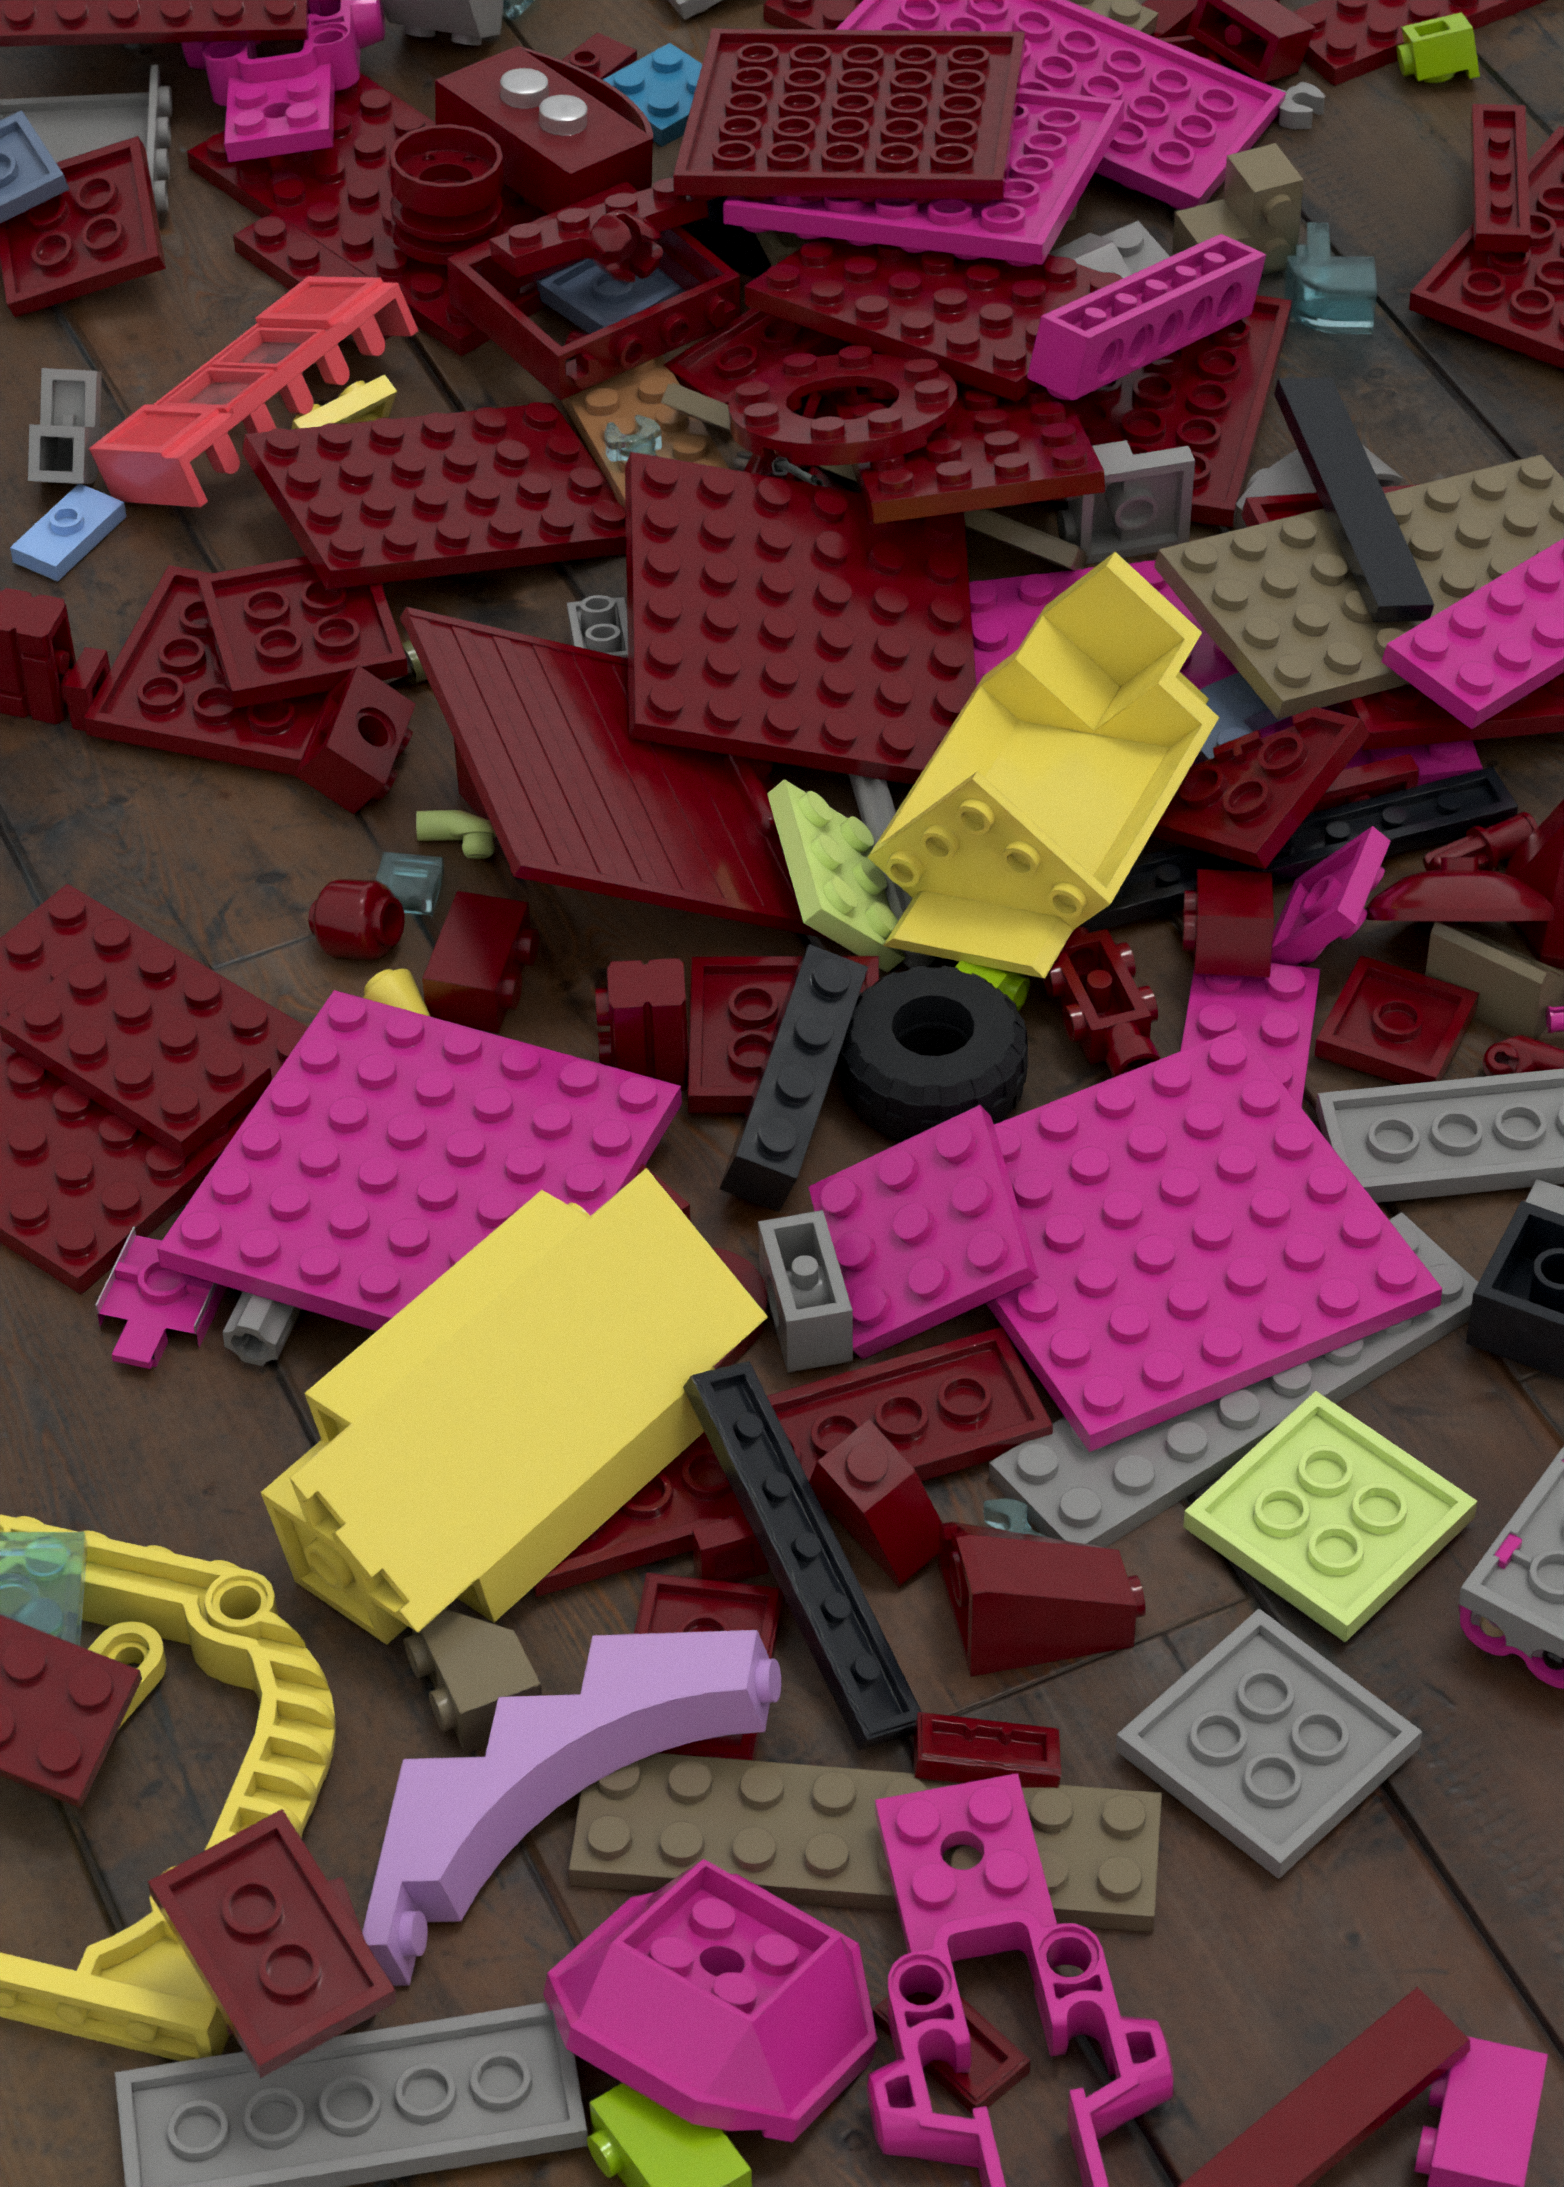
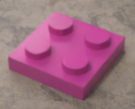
[1271,826,1391,966]

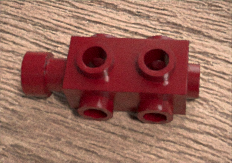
[1042,927,1161,1078]

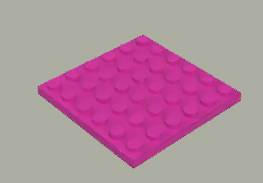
[723,88,1124,267]
[157,990,682,1331]
[986,1029,1443,1452]

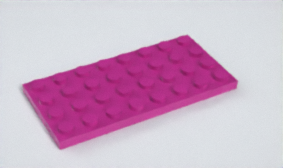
[835,0,1286,210]

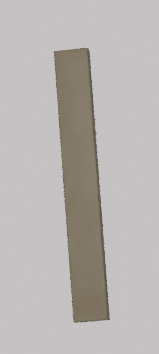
[661,383,1089,571]

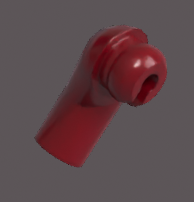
[1482,1035,1564,1076]

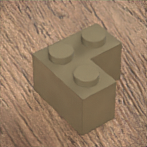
[1172,143,1304,276]

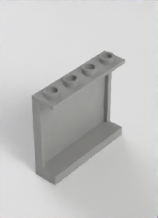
[0,65,173,224]

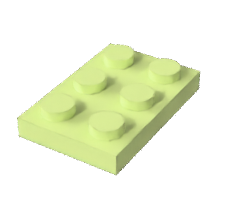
[767,779,905,973]

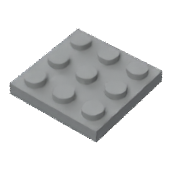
[1116,1609,1422,1879]

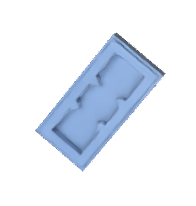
[10,484,126,581]

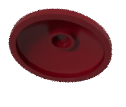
[1365,857,1554,921]

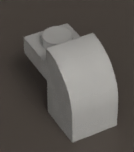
[28,368,105,484]

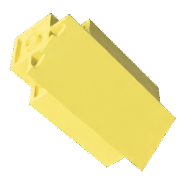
[867,552,1220,978]
[261,1168,768,1645]

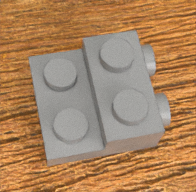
[1057,440,1195,565]

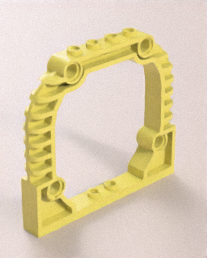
[0,1514,336,2061]

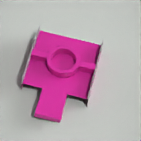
[96,1227,227,1369]

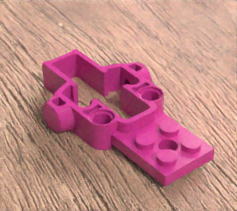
[181,0,386,162]
[867,1773,1174,2187]

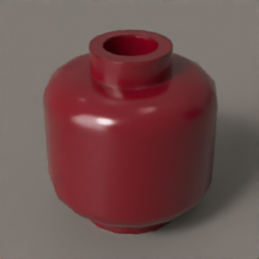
[308,879,405,961]

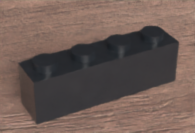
[719,944,868,1212]

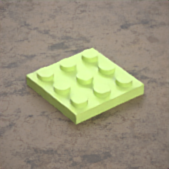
[1183,1391,1478,1642]

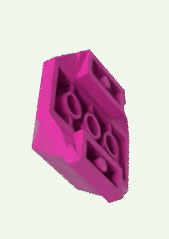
[543,1859,877,2142]

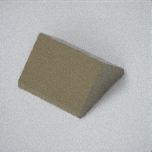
[1425,921,1564,1040]

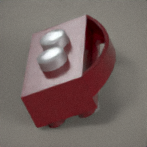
[435,46,653,214]

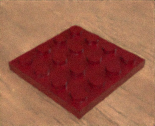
[84,565,331,775]

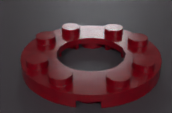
[728,346,958,466]

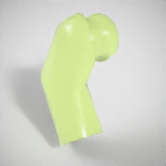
[416,810,496,859]

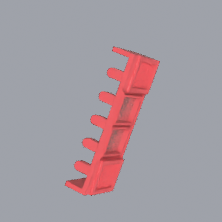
[89,276,419,508]

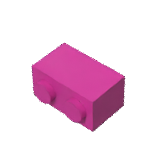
[1414,2036,1548,2187]

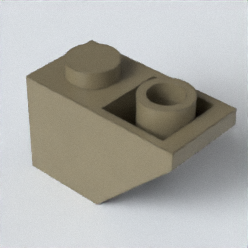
[403,1609,542,1754]

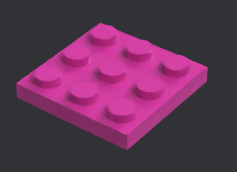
[808,1105,1039,1359]

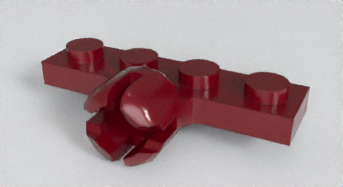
[489,178,709,283]

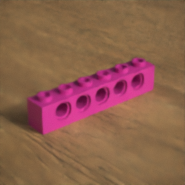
[1027,234,1267,401]

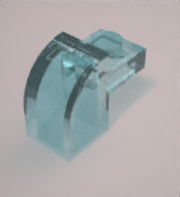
[1284,222,1377,334]

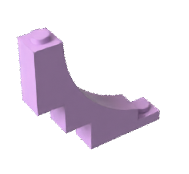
[362,1630,781,1986]

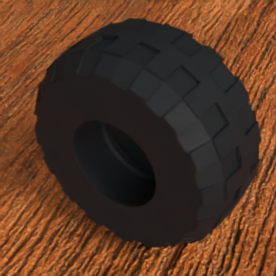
[837,965,1028,1142]

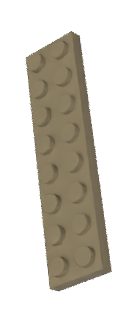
[569,1753,1162,1933]

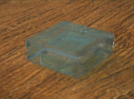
[376,852,445,915]

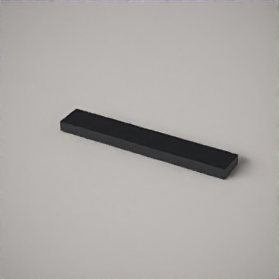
[1274,377,1434,622]
[683,1361,922,1750]

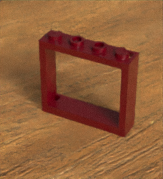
[447,181,740,401]

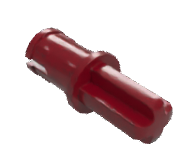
[1423,811,1538,871]

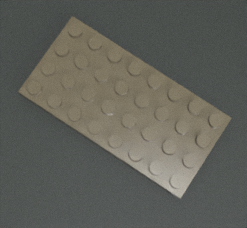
[1154,454,1564,719]

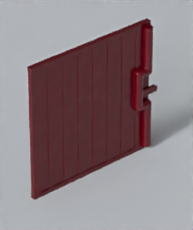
[400,607,830,939]

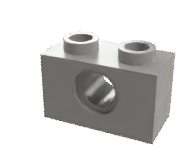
[758,1210,853,1373]

